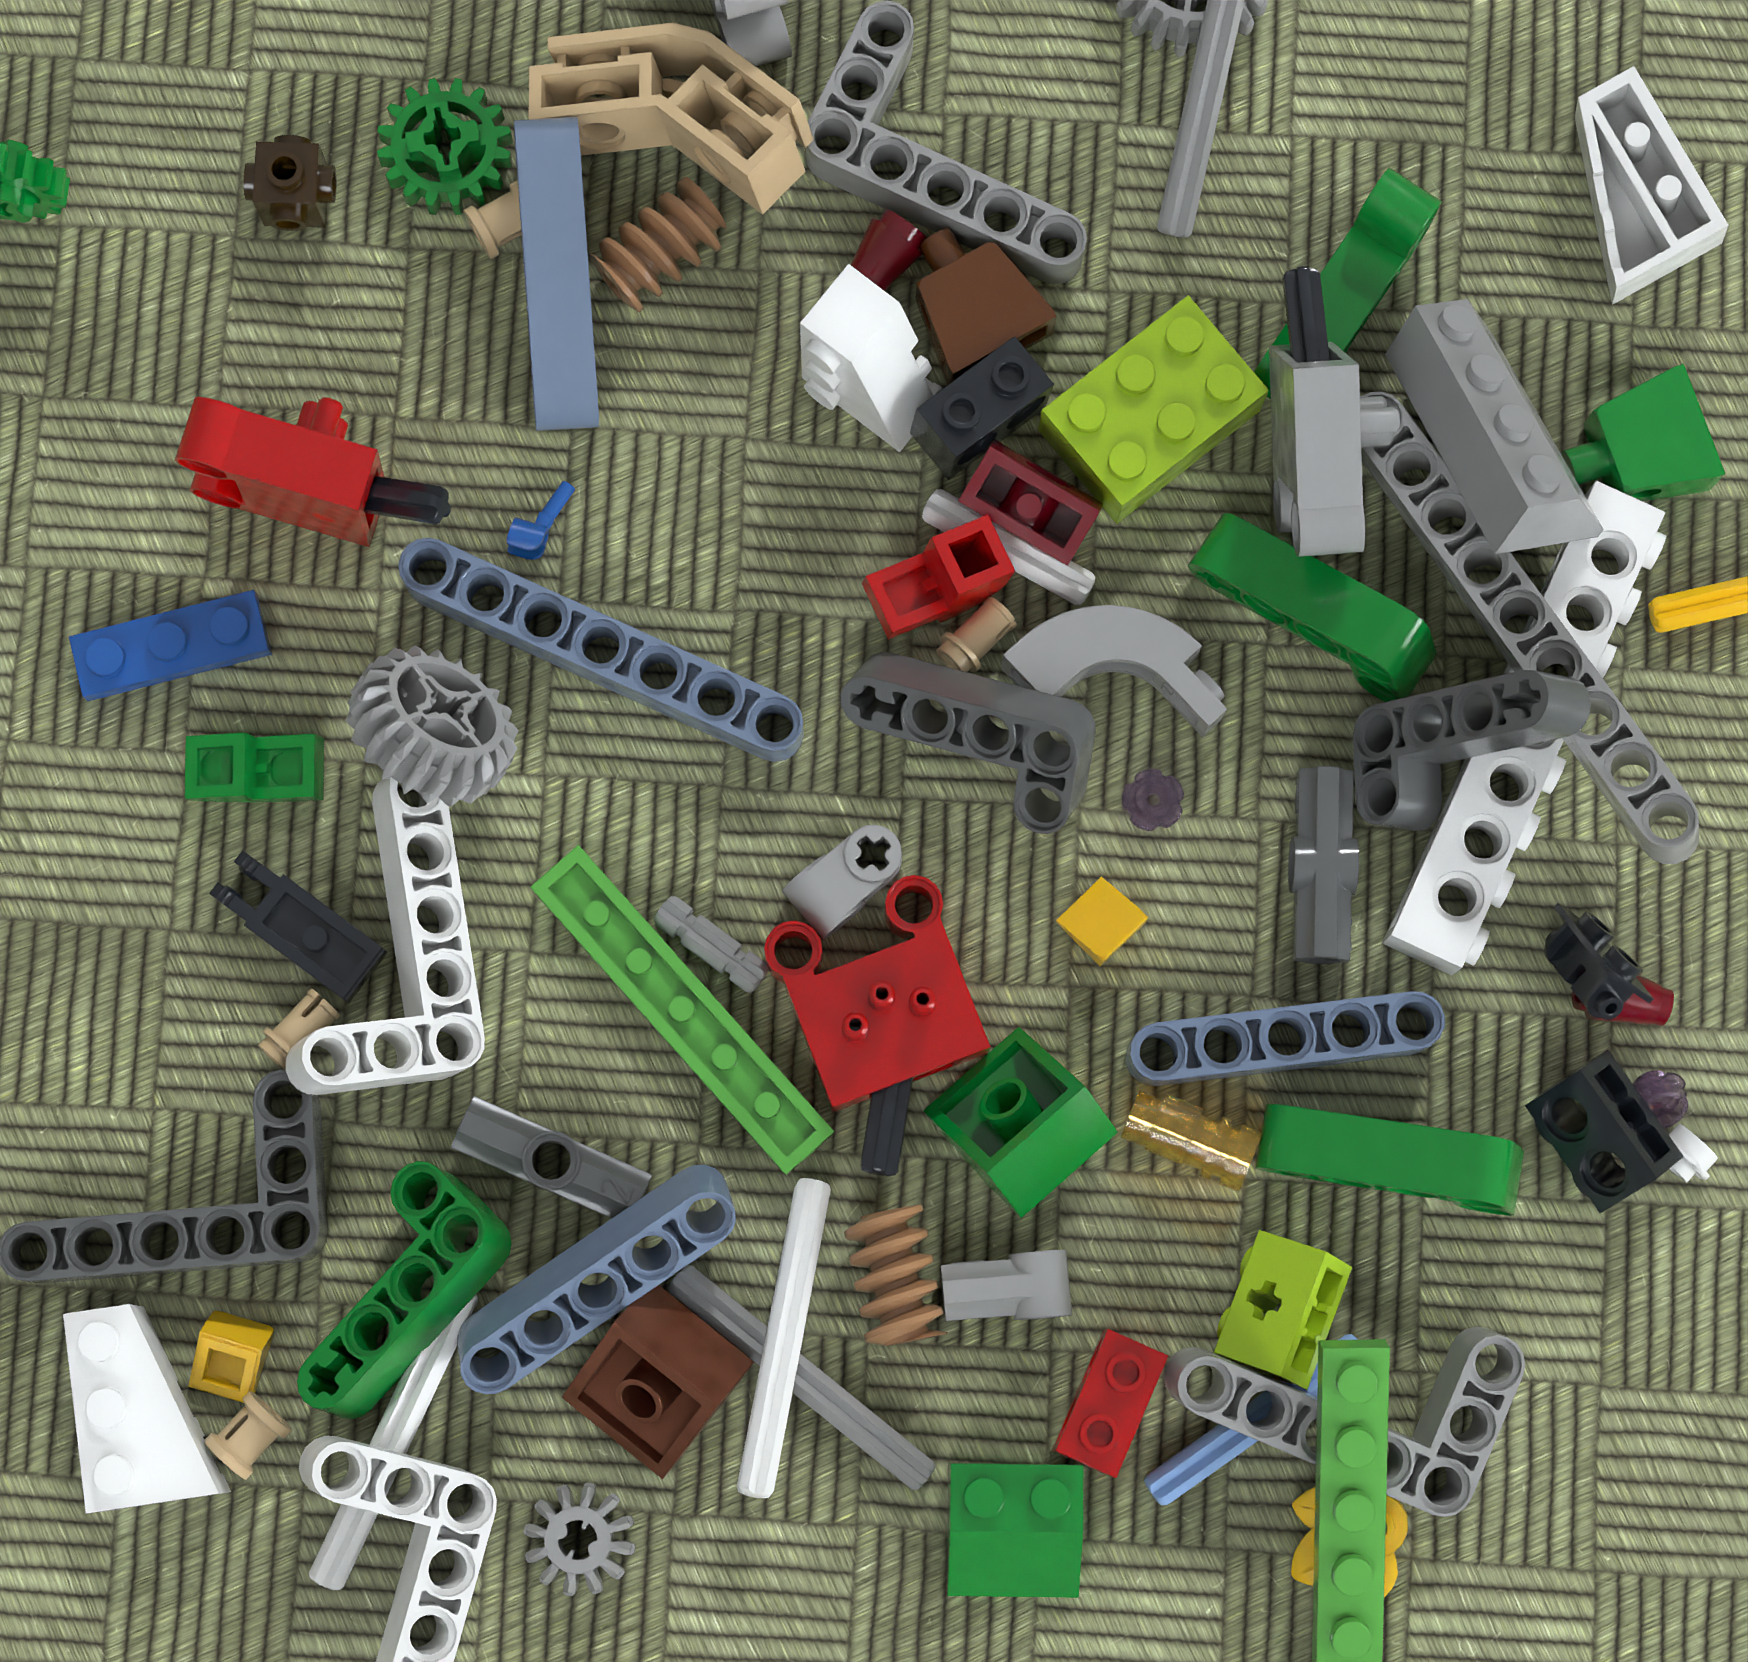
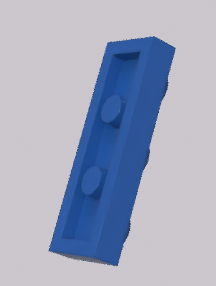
[69,590,272,701]

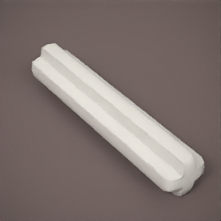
[922,489,1095,605]

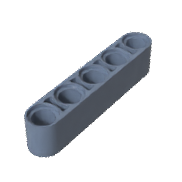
[514,117,599,431]
[1125,991,1445,1086]
[457,1165,736,1394]

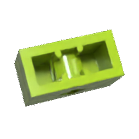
[1214,1230,1352,1390]

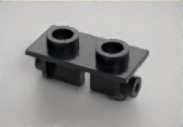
[1544,903,1654,1020]

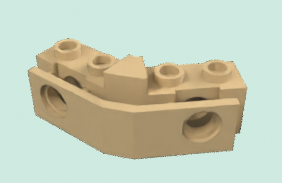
[528,23,814,215]

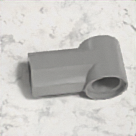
[940,1250,1072,1321]

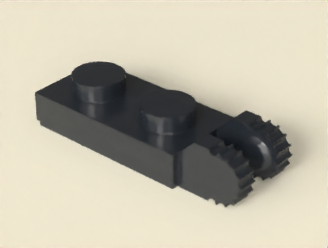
[209,850,388,1004]

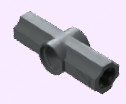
[1288,766,1359,965]
[451,1096,652,1219]

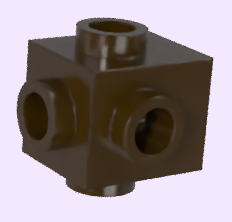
[244,135,337,231]

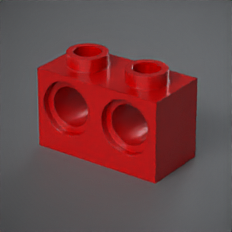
[1051,1329,1168,1478]

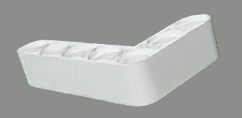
[285,777,485,1095]
[299,1436,497,1662]

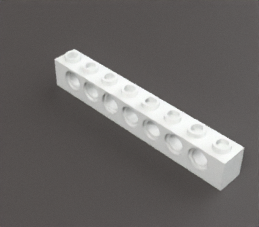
[1382,481,1666,976]

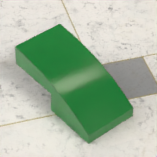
[185,733,324,802]

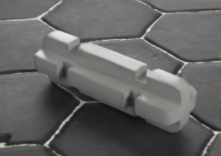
[654,896,769,993]

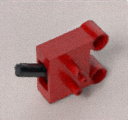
[174,397,451,547]
[764,875,991,1177]

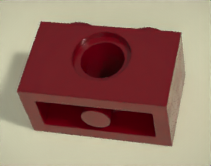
[958,439,1103,566]

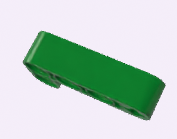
[1254,167,1442,399]
[1188,513,1437,702]
[1255,1104,1524,1216]
[297,1161,512,1420]

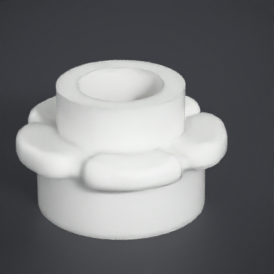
[1669,1124,1718,1183]

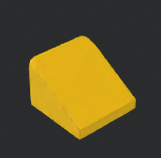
[1056,876,1149,967]
[188,1311,274,1403]

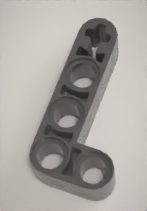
[841,652,1096,834]
[1353,670,1591,831]

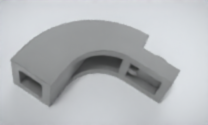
[1000,605,1227,738]

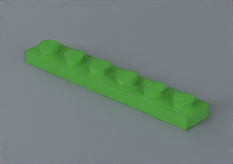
[530,845,834,1176]
[1312,1339,1390,1662]

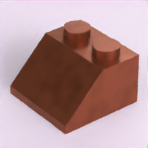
[562,1285,754,1479]

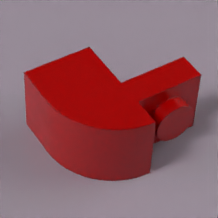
[861,514,1015,640]

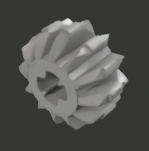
[524,1483,636,1596]

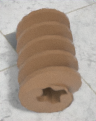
[589,177,727,312]
[844,1205,948,1346]

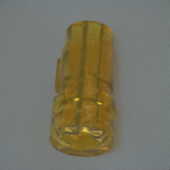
[1121,1090,1262,1193]

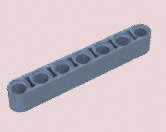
[398,537,804,762]

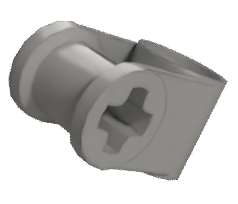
[782,824,902,940]

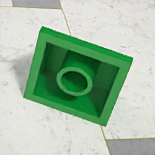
[923,1027,1118,1218]
[947,1463,1083,1598]

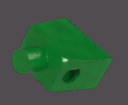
[1561,363,1725,501]

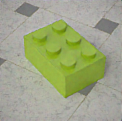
[1038,295,1269,524]

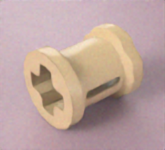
[463,180,521,259]
[205,1391,293,1480]

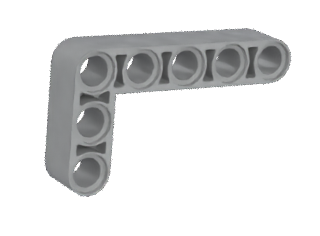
[805,0,1087,284]
[1164,1326,1525,1517]

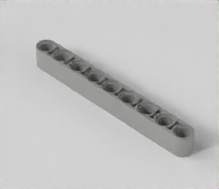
[1361,392,1699,864]

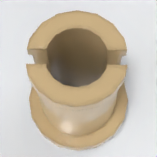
[936,597,1017,673]
[258,988,341,1070]

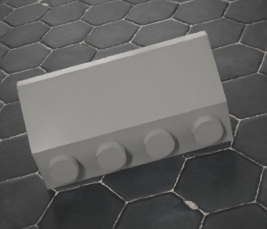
[1385,299,1604,554]

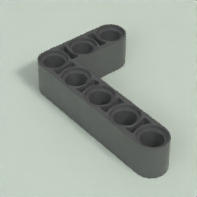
[0,1070,328,1284]

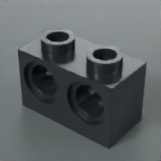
[910,336,1054,480]
[1525,1049,1684,1213]

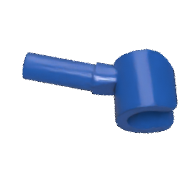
[506,481,575,560]

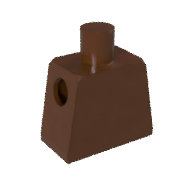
[915,228,1057,385]

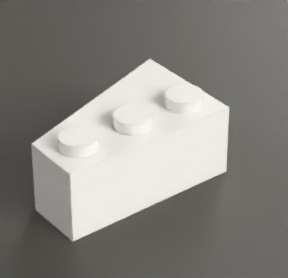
[1575,66,1729,305]
[800,264,942,452]
[63,1304,231,1513]

